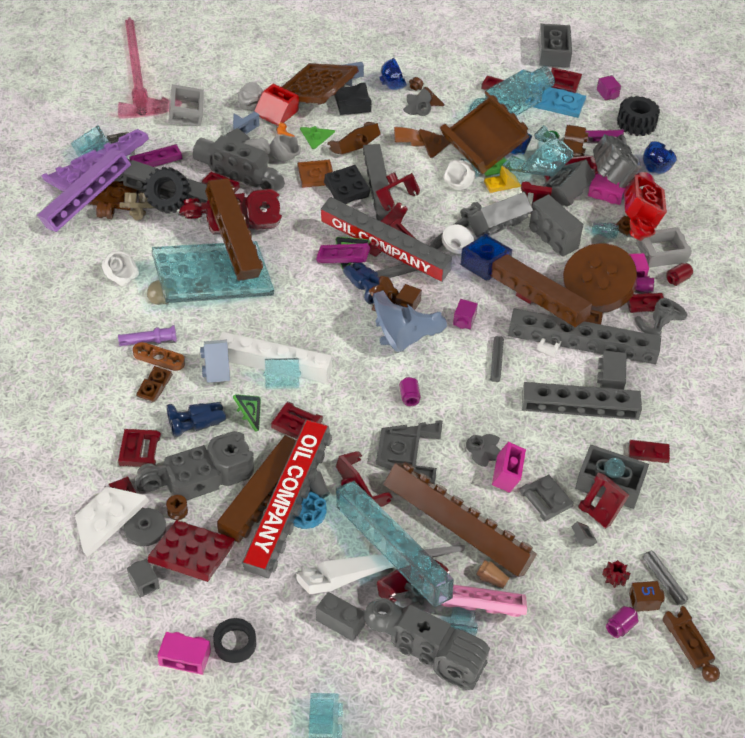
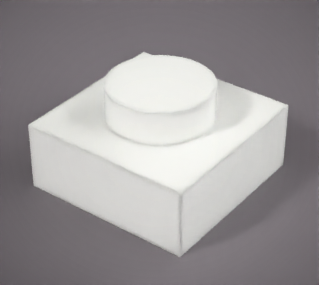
[537,338,561,357]

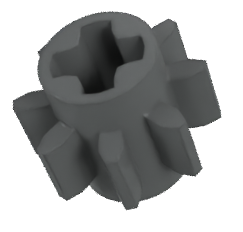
[404,577,431,605]

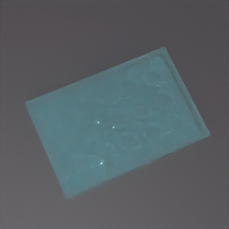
[151,241,275,303]

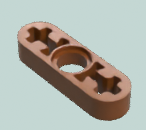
[133,342,185,371]

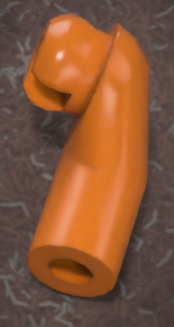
[276,122,295,137]

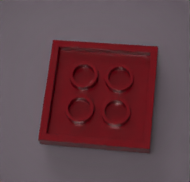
[148,520,235,582]

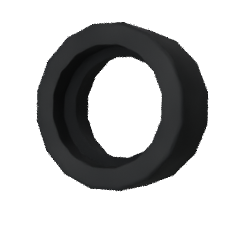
[213,618,257,663]

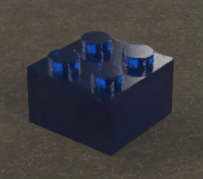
[460,234,513,281]

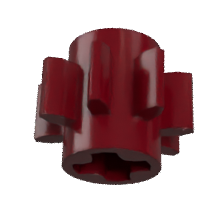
[602,560,631,588]

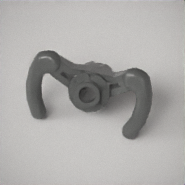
[635,298,687,336]

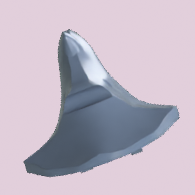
[373,291,447,353]

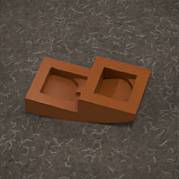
[394,127,424,146]

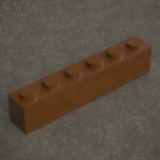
[205,178,263,281]
[491,254,592,327]
[217,435,297,543]

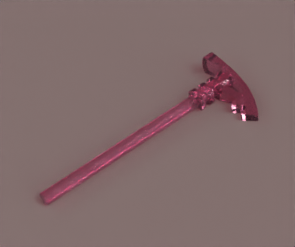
[117,17,182,119]

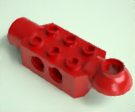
[624,172,667,241]

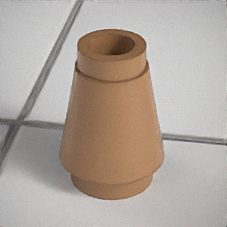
[476,560,509,589]

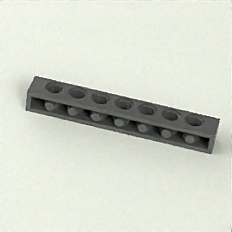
[508,308,662,364]

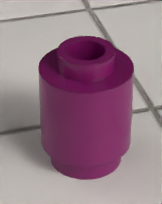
[399,377,421,407]
[606,606,639,638]

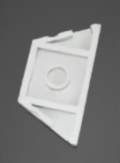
[75,487,149,557]

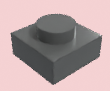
[571,521,597,547]

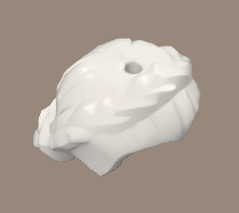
[443,160,475,191]
[102,251,139,287]

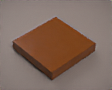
[297,159,333,188]

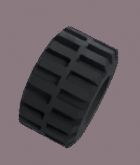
[617,96,660,136]
[144,167,191,214]

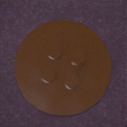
[563,243,637,313]

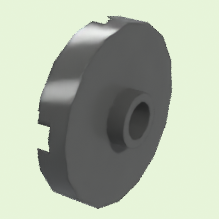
[124,508,166,547]

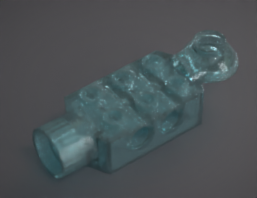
[468,65,555,116]

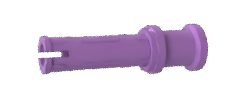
[118,325,177,346]

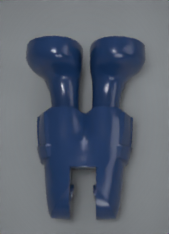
[343,262,394,305]
[166,402,226,438]

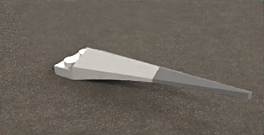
[297,545,465,594]

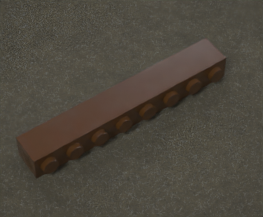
[383,462,537,577]

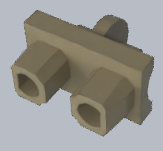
[120,193,154,221]

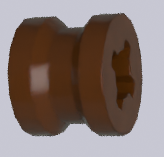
[96,201,115,220]
[166,495,188,520]

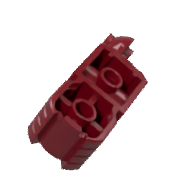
[179,189,282,235]

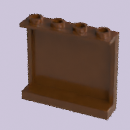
[440,91,529,174]

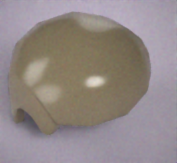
[147,279,176,305]

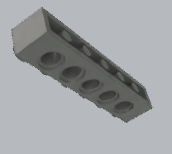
[522,382,642,420]

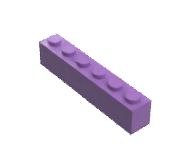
[37,149,131,232]

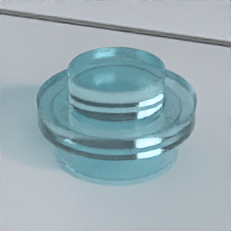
[604,458,625,478]

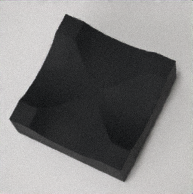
[334,82,372,115]
[324,165,370,204]

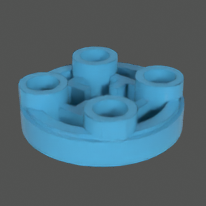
[293,492,327,529]

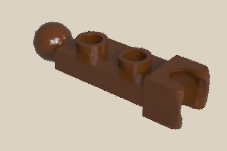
[663,606,720,683]

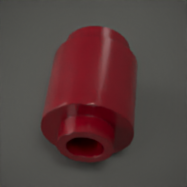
[666,263,693,286]

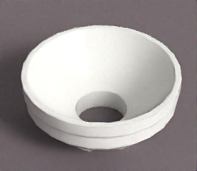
[442,224,474,254]

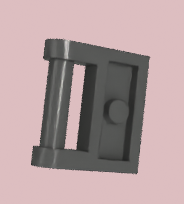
[519,474,574,522]

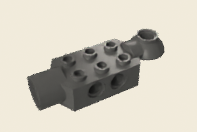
[193,135,285,191]

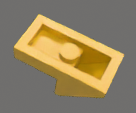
[484,166,521,193]

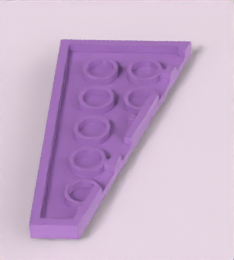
[41,129,149,192]

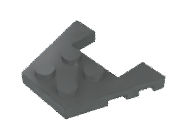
[376,420,443,485]

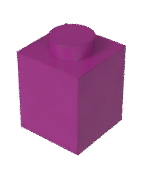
[596,75,621,101]
[453,299,478,330]

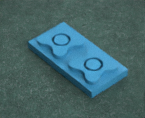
[518,82,586,118]

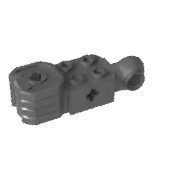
[593,134,641,188]
[134,431,254,501]
[364,598,490,690]

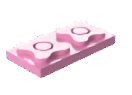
[437,584,527,617]

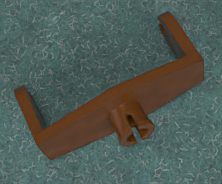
[327,122,381,155]

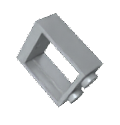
[168,84,204,126]
[636,227,692,268]

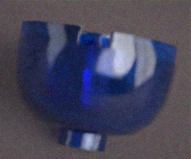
[379,57,407,90]
[642,141,677,174]

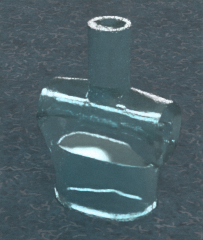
[448,607,478,636]

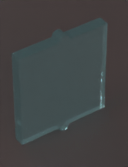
[263,358,301,389]

